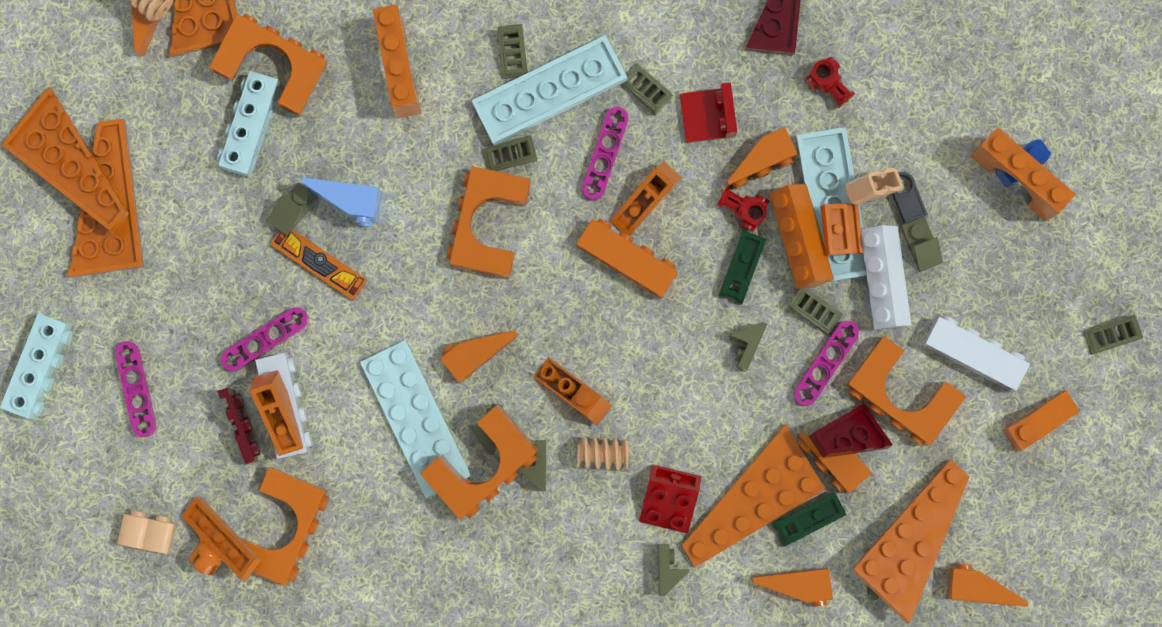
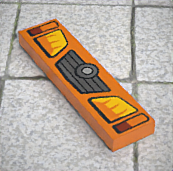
[270,230,367,301]

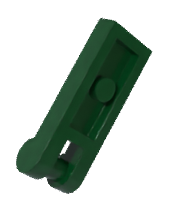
[718,230,766,305]
[771,492,847,547]

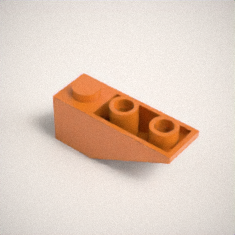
[726,127,797,189]
[534,357,612,426]
[797,433,872,493]

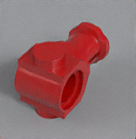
[804,56,855,108]
[717,186,770,233]

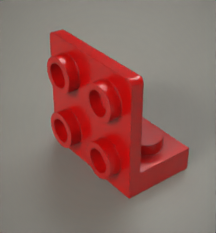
[680,82,738,143]
[639,464,701,533]

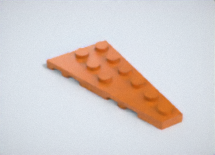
[169,0,238,57]
[1,87,129,233]
[67,119,144,278]
[682,424,825,567]
[851,459,969,624]

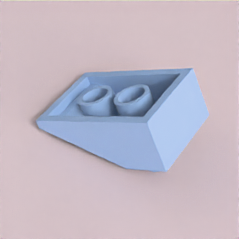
[302,177,383,227]

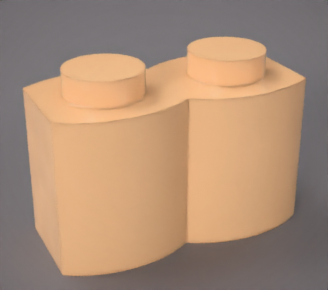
[845,168,903,205]
[117,510,177,554]

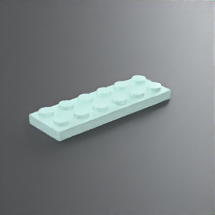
[471,35,628,146]
[796,127,867,282]
[360,340,471,498]

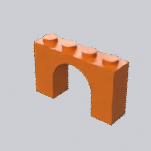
[372,4,422,118]
[209,14,328,117]
[970,127,1076,221]
[446,166,531,279]
[846,336,967,447]
[420,404,539,520]
[241,467,330,586]

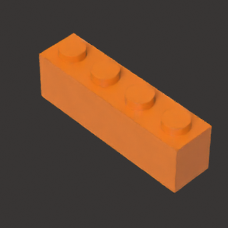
[769,184,834,289]
[576,218,678,299]

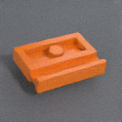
[820,203,863,256]

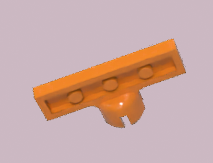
[181,497,261,580]

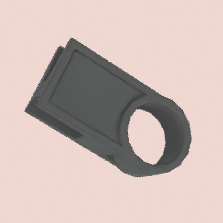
[892,172,928,224]

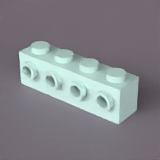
[217,71,281,178]
[0,313,73,419]

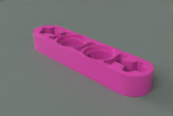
[582,107,628,201]
[221,307,309,371]
[794,321,859,406]
[115,341,157,437]

